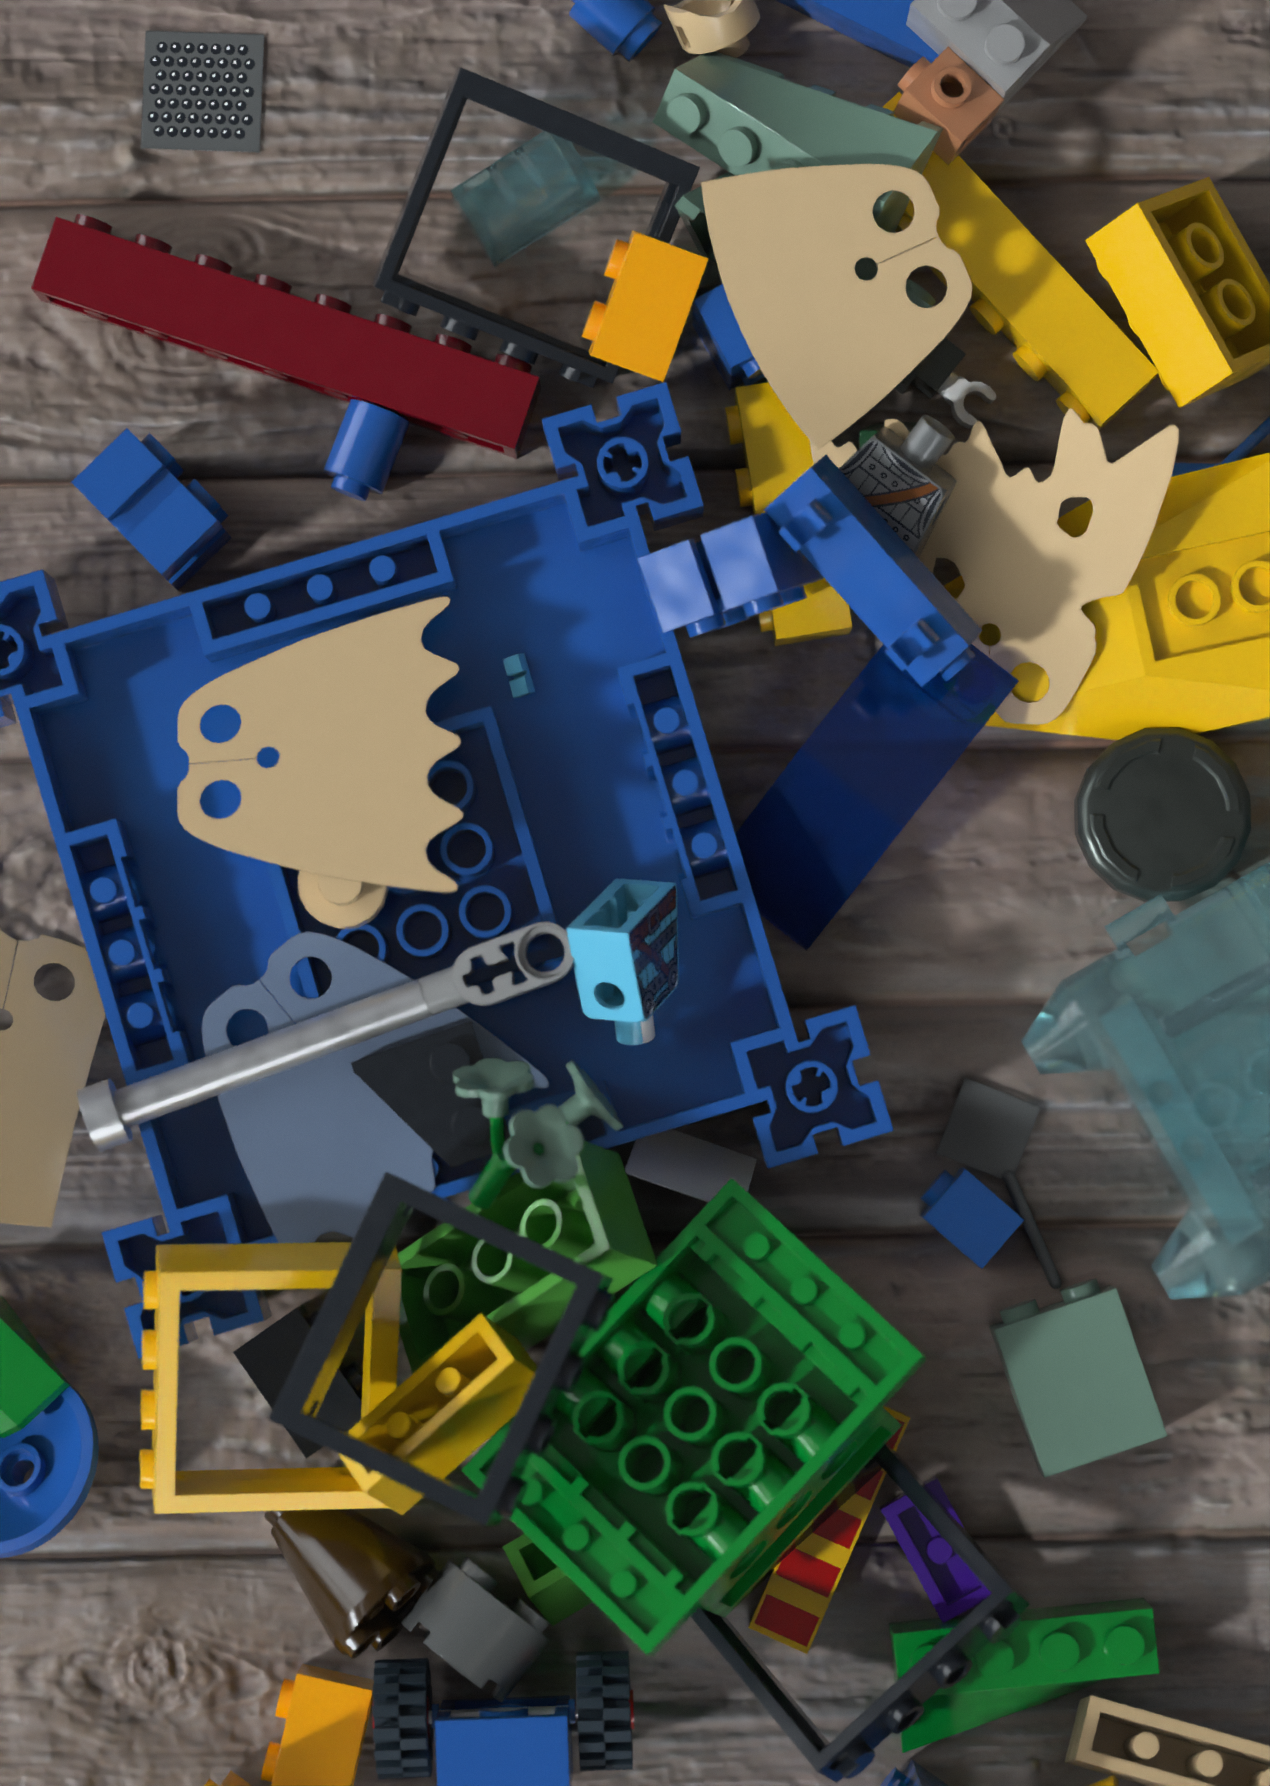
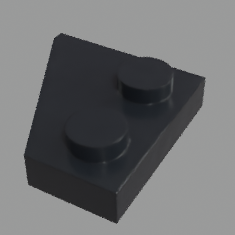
[351,1021,511,1168]

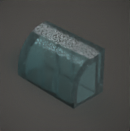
[451,131,600,267]

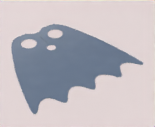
[202,932,549,1243]

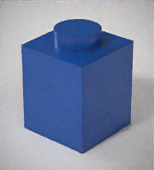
[919,1168,1024,1269]

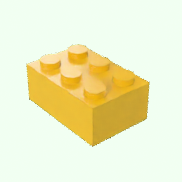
[1085,177,1270,408]

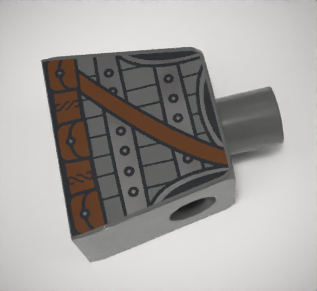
[839,415,957,558]

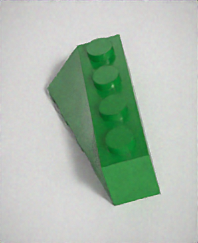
[889,1598,1160,1753]

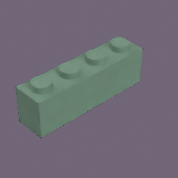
[653,51,943,233]

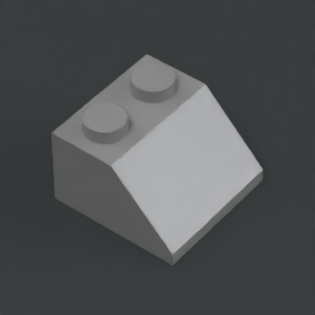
[906,0,1088,111]

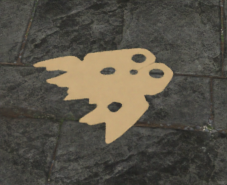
[810,409,1179,725]

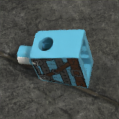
[567,878,679,1045]

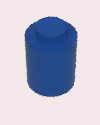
[323,399,410,501]

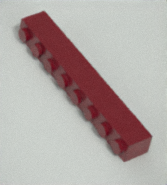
[31,214,541,459]

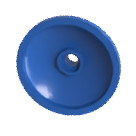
[0,1385,99,1558]

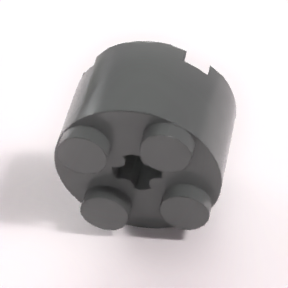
[401,1556,550,1703]

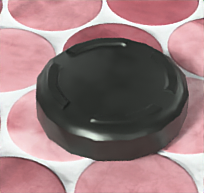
[1074,728,1251,902]

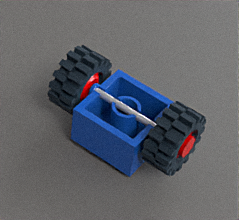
[372,1650,635,1786]

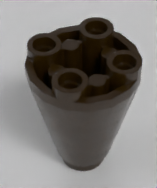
[264,1509,439,1659]

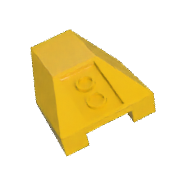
[940,452,1270,741]

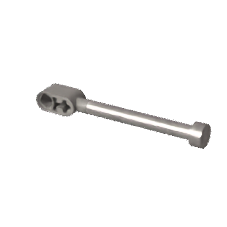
[77,922,574,1152]

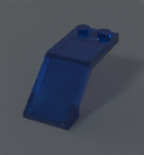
[735,644,1019,951]

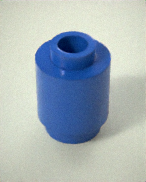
[569,0,663,62]

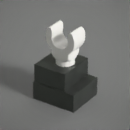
[896,336,996,429]

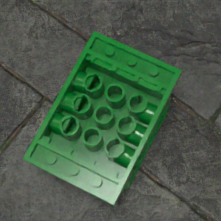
[461,1178,927,1657]

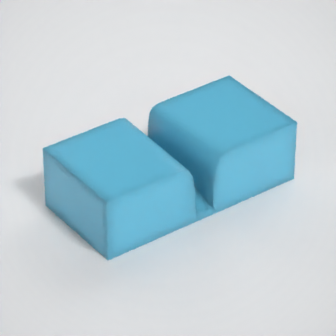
[503,653,535,698]

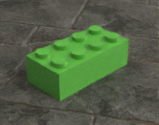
[398,1141,657,1374]

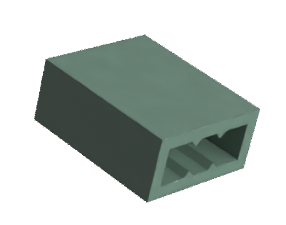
[989,1278,1167,1478]

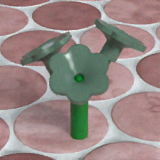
[453,1058,624,1209]

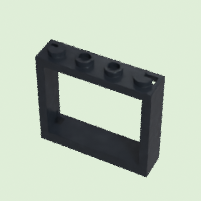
[372,67,700,388]
[269,1172,615,1526]
[690,1443,1030,1783]

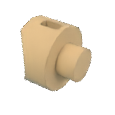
[664,0,760,58]
[298,871,389,929]

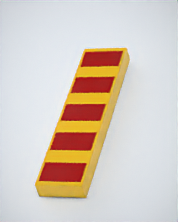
[748,1405,910,1654]

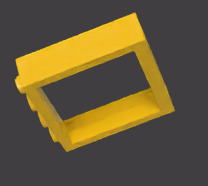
[139,1242,402,1514]

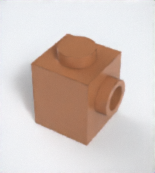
[894,47,1004,165]

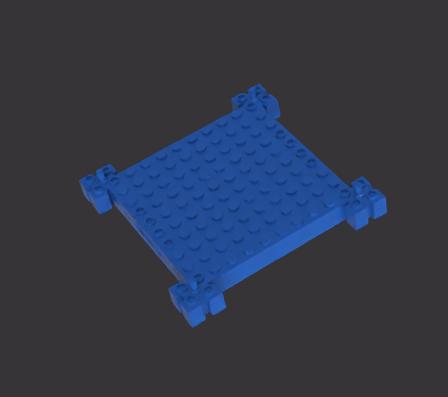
[0,382,894,1359]

